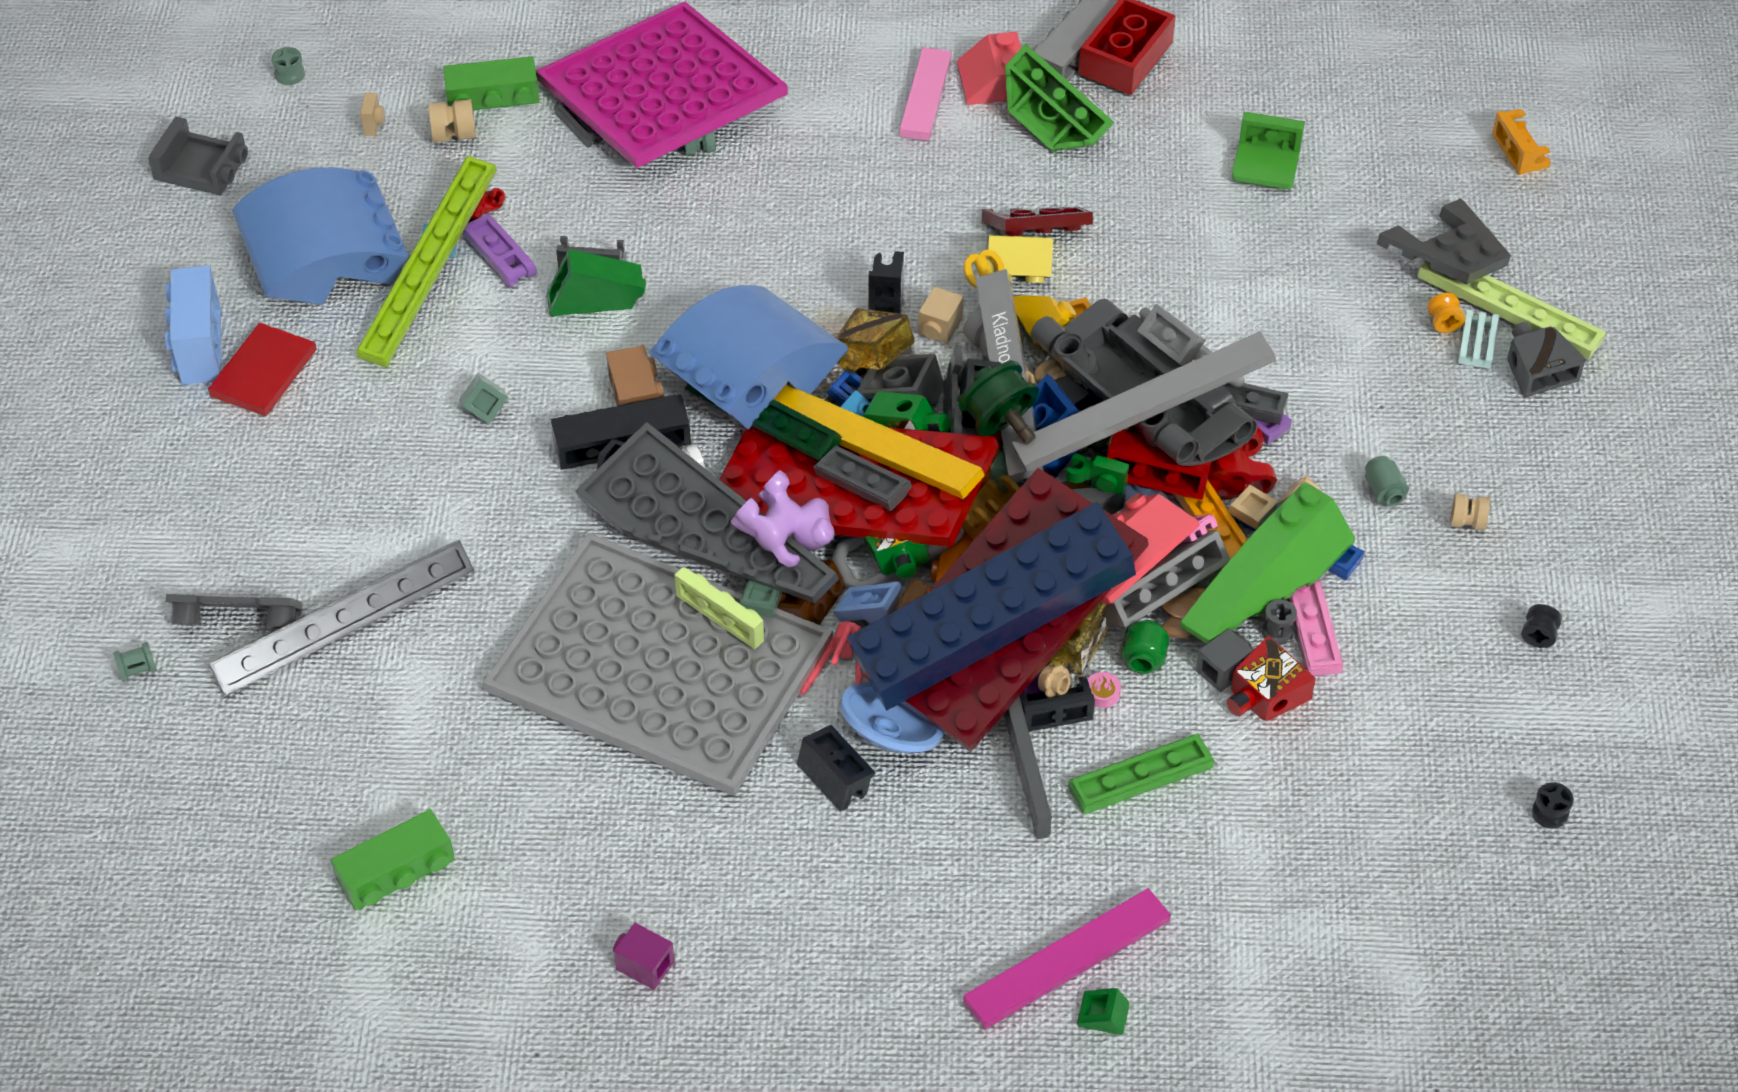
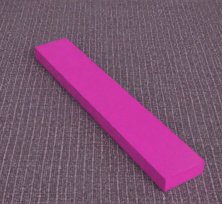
[963,888,1171,1030]

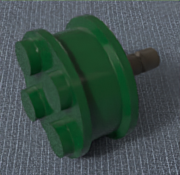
[957,360,1039,445]

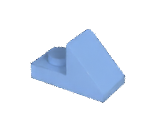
[833,582,902,625]

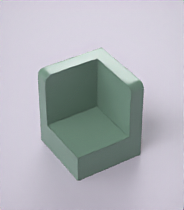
[460,372,508,424]

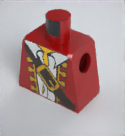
[1226,636,1316,721]

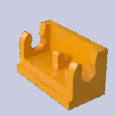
[1492,109,1551,175]

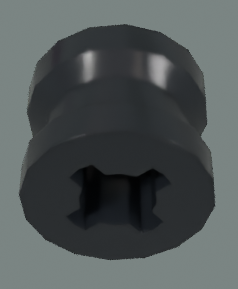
[1521,604,1562,648]
[1532,782,1574,829]

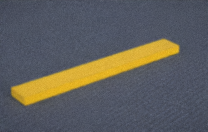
[774,384,985,499]

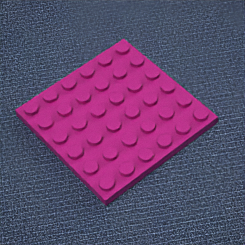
[536,1,788,168]

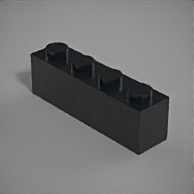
[551,394,691,470]

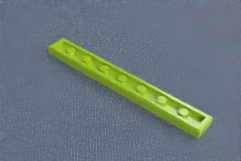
[356,156,497,368]

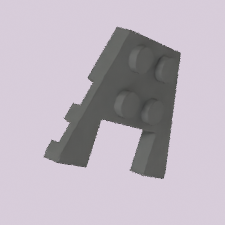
[1377,198,1511,284]

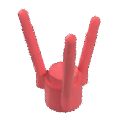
[800,622,863,695]

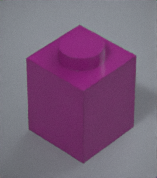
[613,923,675,990]

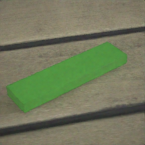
[1068,733,1215,815]

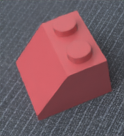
[957,32,1021,105]

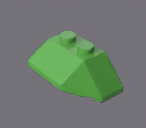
[1005,44,1114,152]

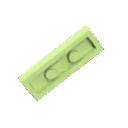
[674,567,764,650]

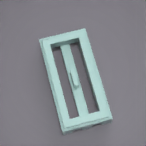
[1458,309,1499,369]

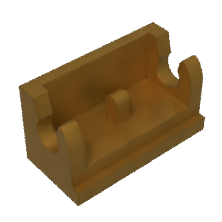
[962,475,1020,540]

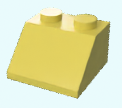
[988,235,1053,283]

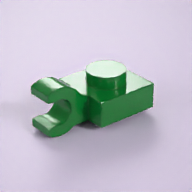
[1066,454,1129,496]

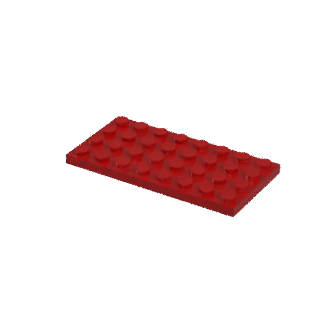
[719,427,999,547]

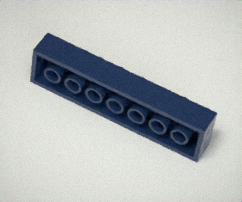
[847,502,1136,711]

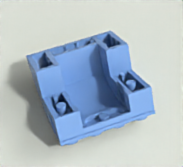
[232,167,409,305]
[648,285,849,430]

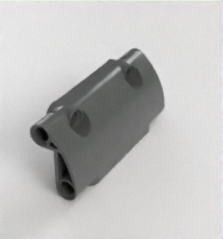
[1030,298,1258,466]

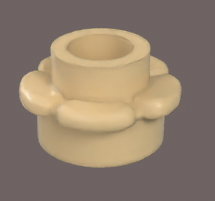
[1038,664,1071,698]

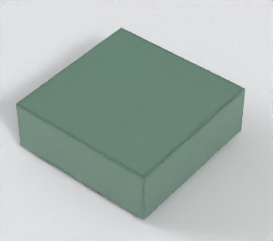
[739,580,782,618]

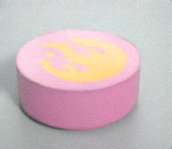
[1087,672,1121,708]

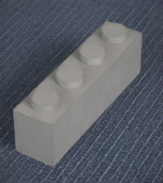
[1033,0,1118,81]
[1096,530,1230,628]

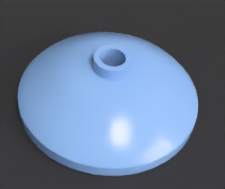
[840,682,944,754]

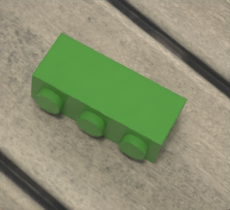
[443,56,539,110]
[331,809,455,911]

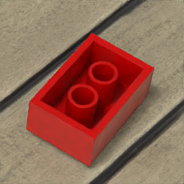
[1078,0,1176,95]

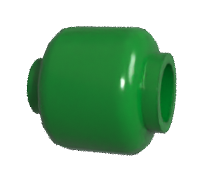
[1121,620,1170,674]

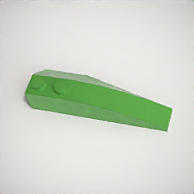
[1180,482,1356,644]

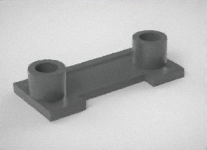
[943,345,978,435]
[165,594,302,628]

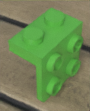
[1232,111,1305,189]

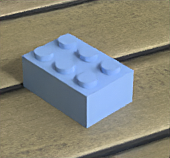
[165,265,221,385]

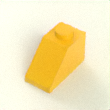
[1013,296,1076,347]

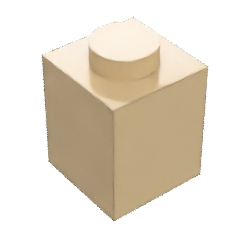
[918,286,964,344]

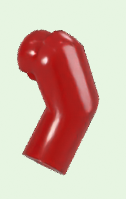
[468,188,506,223]

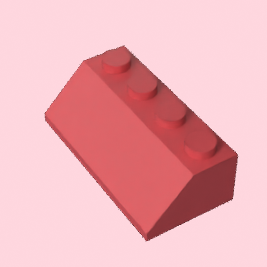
[1098,493,1200,605]

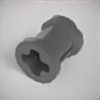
[1262,599,1297,645]

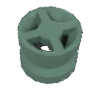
[272,47,305,85]

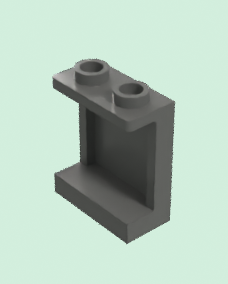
[148,116,248,196]

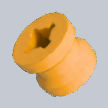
[1427,292,1466,333]

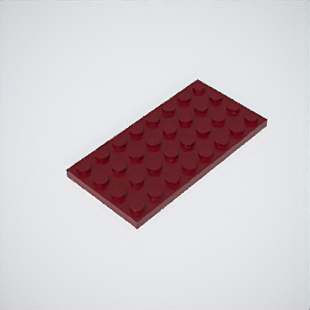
[860,468,1149,752]

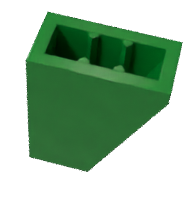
[547,249,646,316]

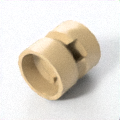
[428,99,476,143]

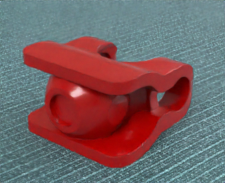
[1208,427,1277,500]

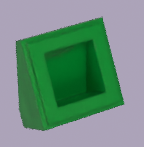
[1077,988,1129,1034]

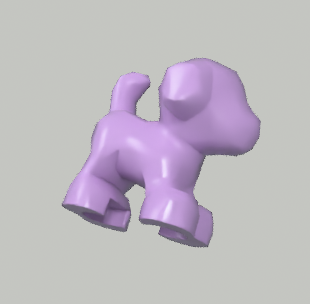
[731,470,835,567]

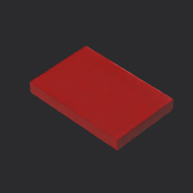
[208,322,317,416]

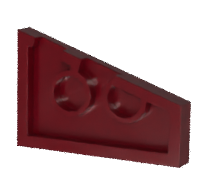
[982,207,1093,236]

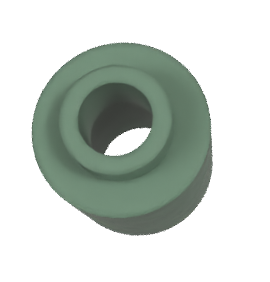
[1365,456,1409,506]

